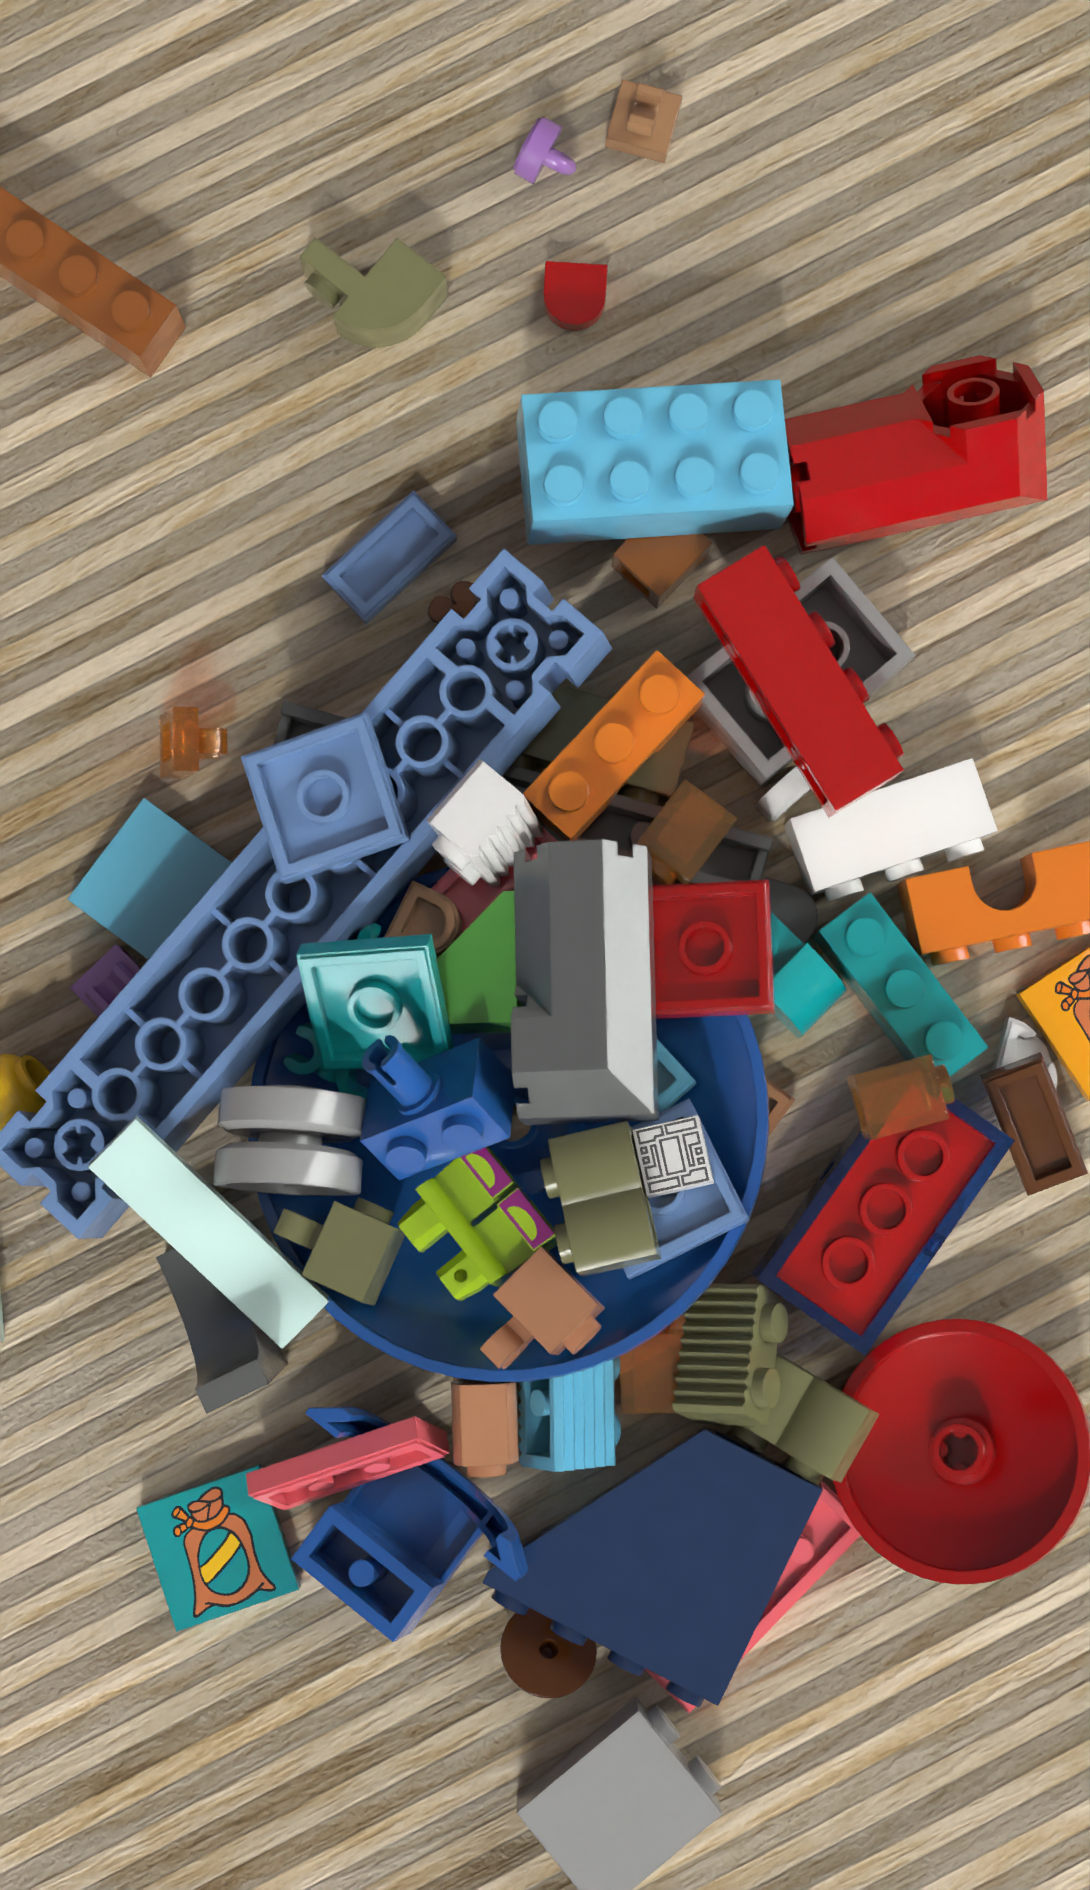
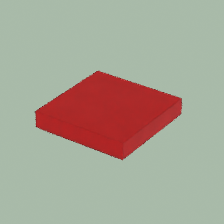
[653,879,775,1019]

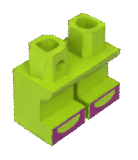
[397,1146,557,1301]

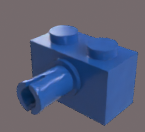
[360,1035,515,1180]

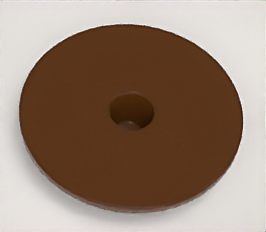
[500,1608,597,1698]

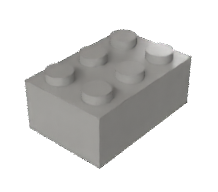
[687,557,915,787]

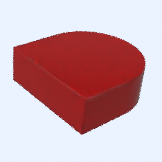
[544,261,608,331]

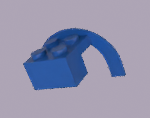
[291,1407,528,1642]

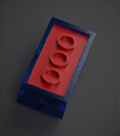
[751,1065,1015,1355]

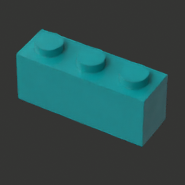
[811,892,989,1087]

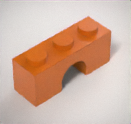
[523,650,705,841]
[897,841,1090,966]

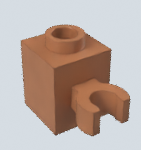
[480,1247,605,1370]

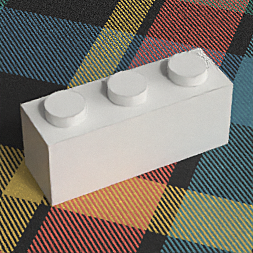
[784,758,998,902]

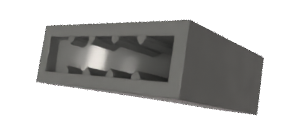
[156,1244,288,1414]

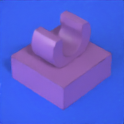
[70,944,142,1017]

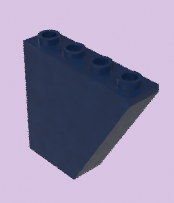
[483,1425,823,1707]

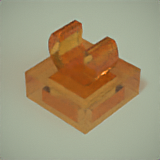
[159,706,228,779]

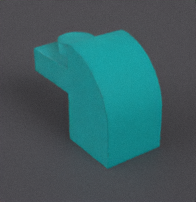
[771,912,847,1038]

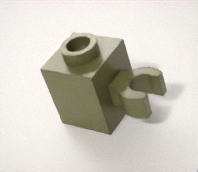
[273,1197,405,1306]

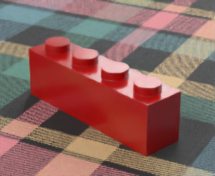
[693,545,904,818]

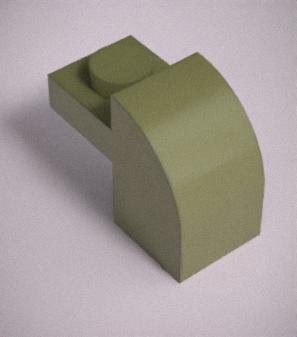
[300,237,448,347]

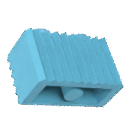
[518,1357,621,1472]

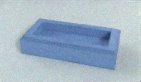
[322,490,457,625]

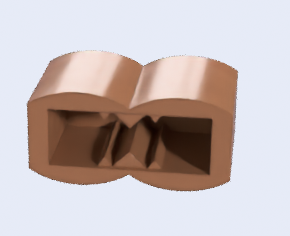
[451,1377,519,1477]

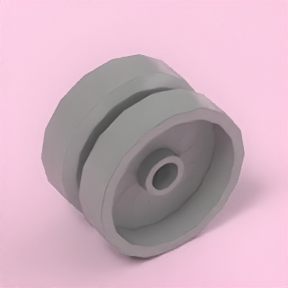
[213,1085,367,1196]

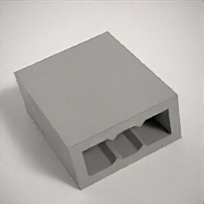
[516,1697,722,1890]

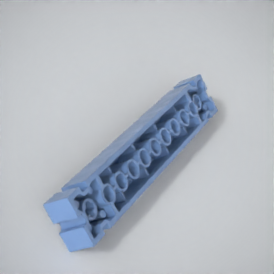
[0,549,612,1239]

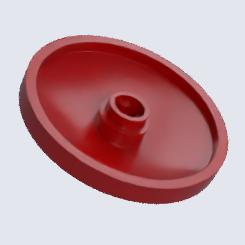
[833,1319,1090,1585]

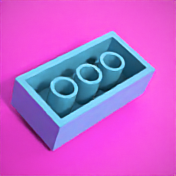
[516,380,794,545]

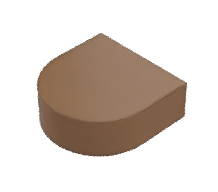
[384,880,463,959]

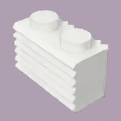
[426,759,543,887]

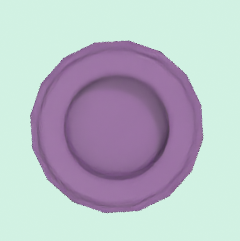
[513,116,576,184]

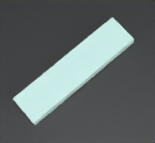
[88,1115,329,1349]

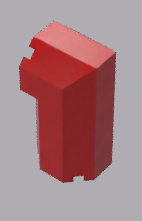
[785,355,1048,555]

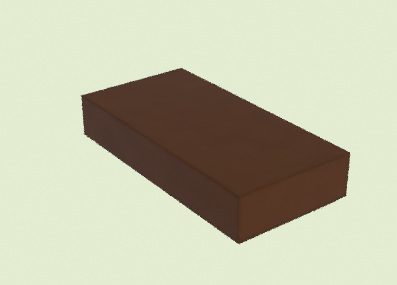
[980,1052,1088,1196]

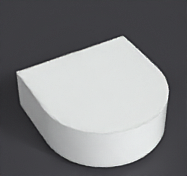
[755,766,810,822]

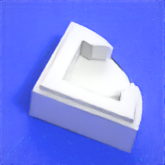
[992,1017,1057,1089]

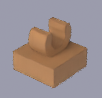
[605,79,682,163]

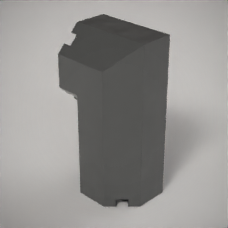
[511,839,659,1125]

